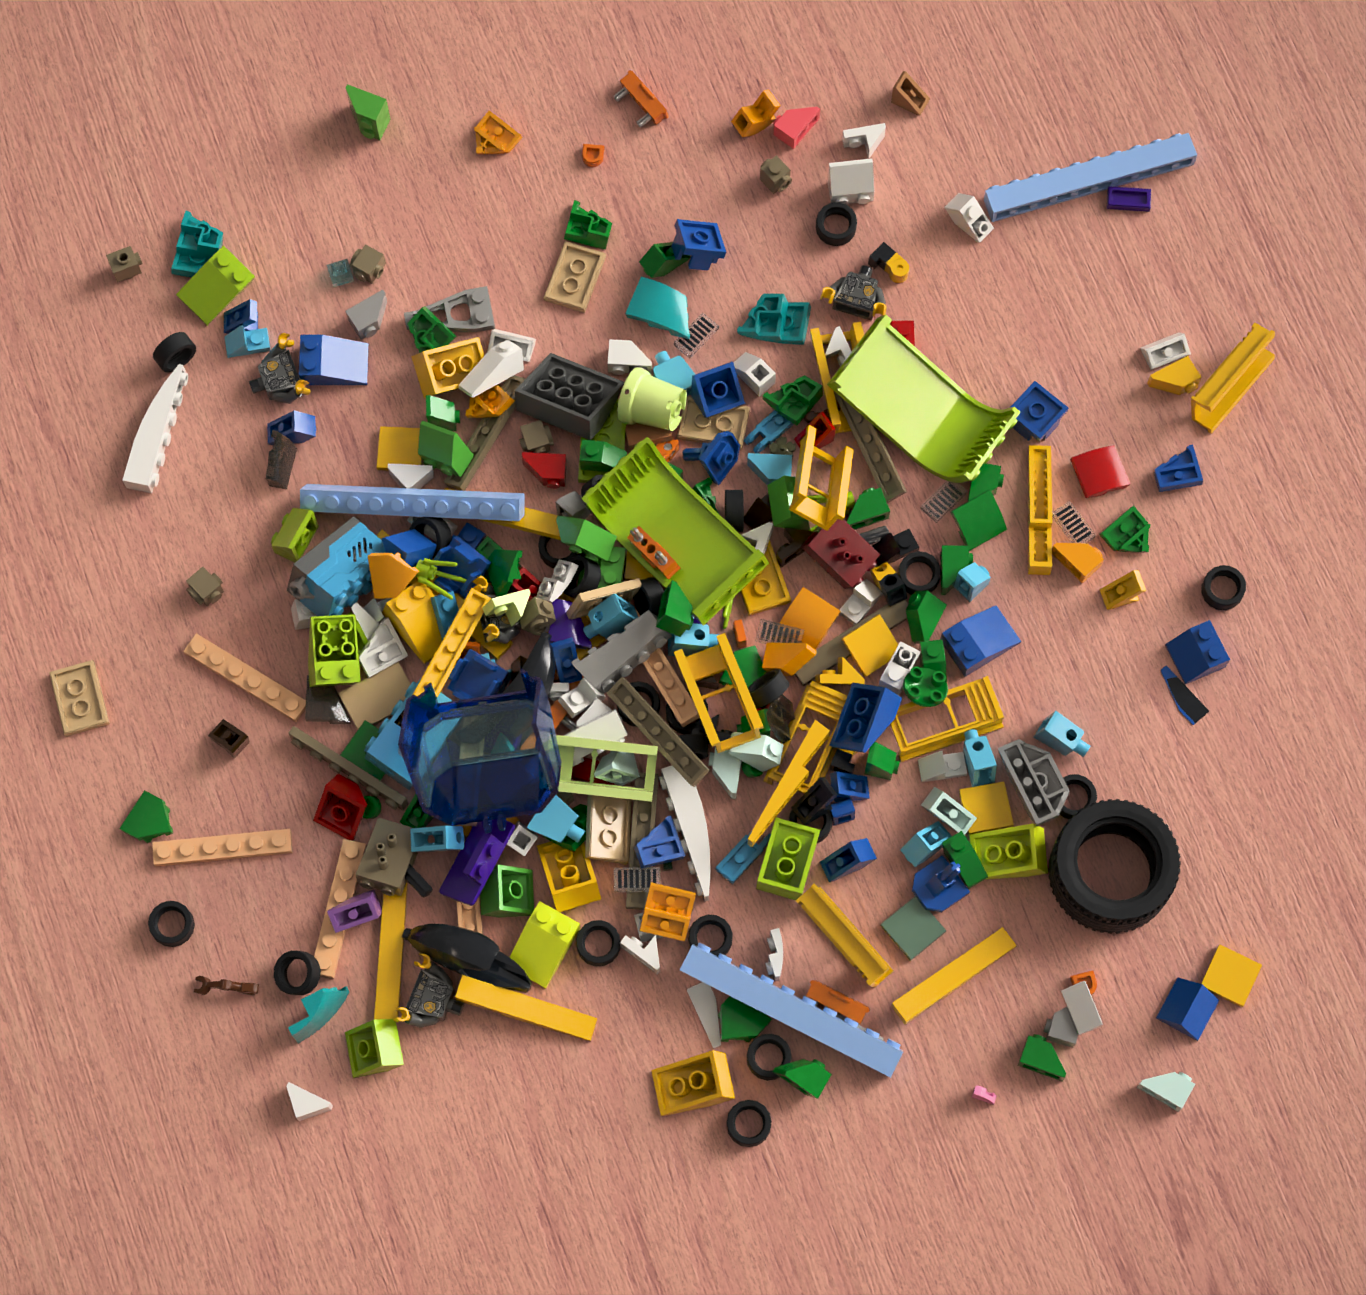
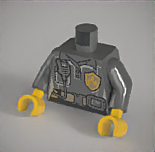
[820,265,886,321]
[249,333,311,404]
[473,576,521,644]
[393,953,464,1028]

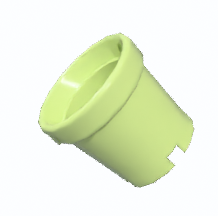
[617,368,687,431]

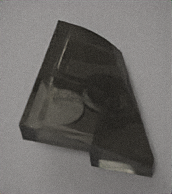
[266,430,297,489]
[305,675,351,724]
[767,694,795,744]

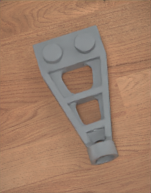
[404,286,495,333]

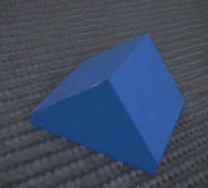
[691,362,745,418]
[381,529,437,568]
[1156,977,1219,1041]

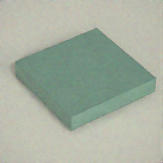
[880,896,946,961]

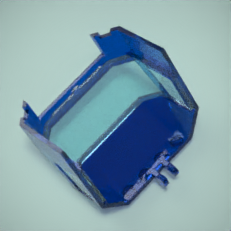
[398,668,562,833]

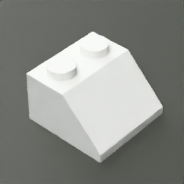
[828,159,875,205]

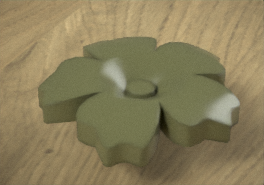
[769,436,796,457]

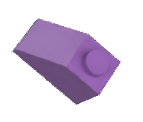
[327,890,382,933]

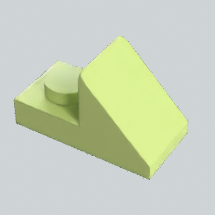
[482,589,531,626]

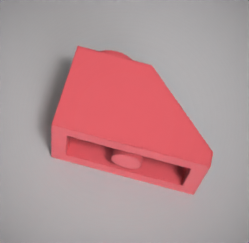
[773,107,820,149]

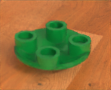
[903,666,948,707]

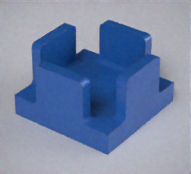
[672,219,726,271]
[1010,381,1069,442]
[433,536,491,599]
[447,649,509,710]

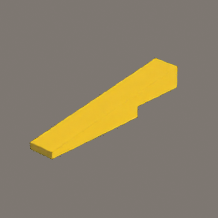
[1028,445,1052,575]
[747,720,830,847]
[891,927,1017,1025]
[455,975,597,1041]

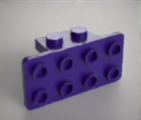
[439,813,515,906]

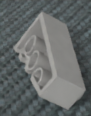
[571,610,672,694]

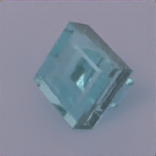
[327,259,354,287]

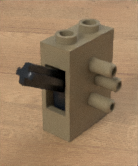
[356,817,433,898]

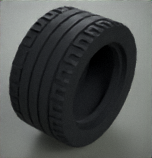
[1048,799,1181,934]

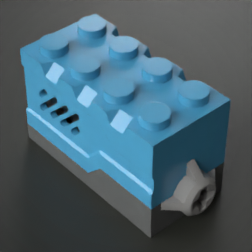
[287,516,386,616]

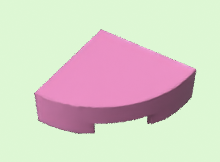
[972,1085,997,1105]

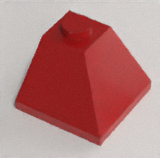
[313,774,367,841]

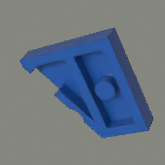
[1154,444,1203,492]
[634,815,686,869]

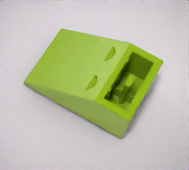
[308,614,360,687]

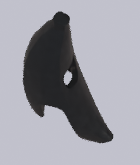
[456,632,555,742]
[402,924,532,993]

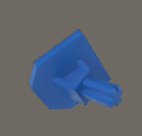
[682,431,740,485]
[912,855,970,913]

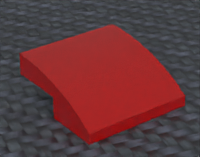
[1070,445,1130,498]

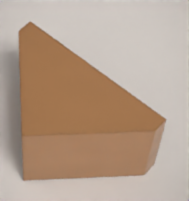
[891,71,930,115]

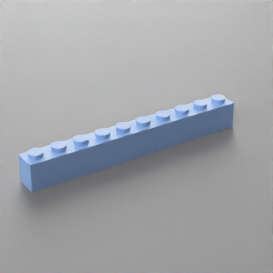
[984,133,1197,222]
[300,484,525,521]
[680,942,903,1078]

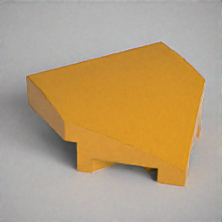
[474,110,523,154]
[465,384,515,418]
[368,552,419,599]

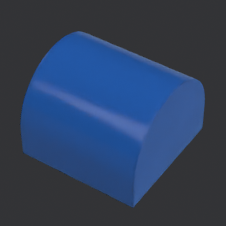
[831,799,855,826]

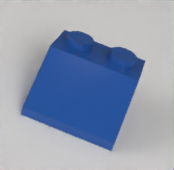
[1165,620,1230,685]

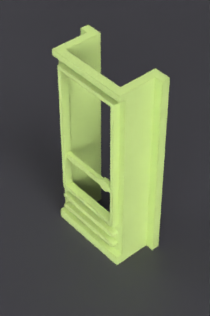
[541,734,658,802]

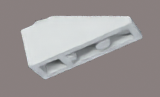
[458,340,524,398]

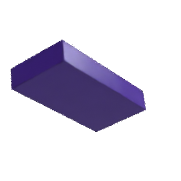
[1107,186,1151,212]

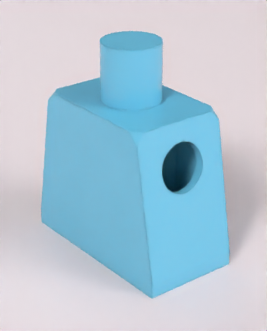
[653,351,695,396]
[583,593,638,639]
[668,623,720,656]
[1034,711,1090,757]
[963,729,997,787]
[526,790,585,843]
[410,826,465,852]

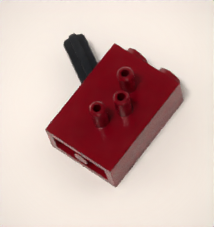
[801,519,890,589]

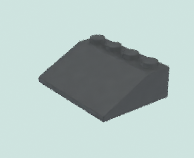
[515,353,625,440]

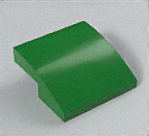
[950,490,1007,551]
[340,720,385,780]

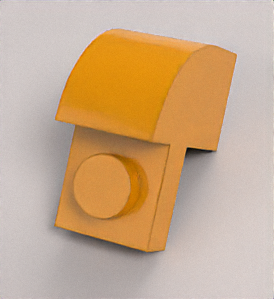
[731,90,781,138]

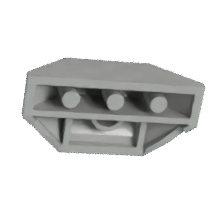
[998,739,1070,826]

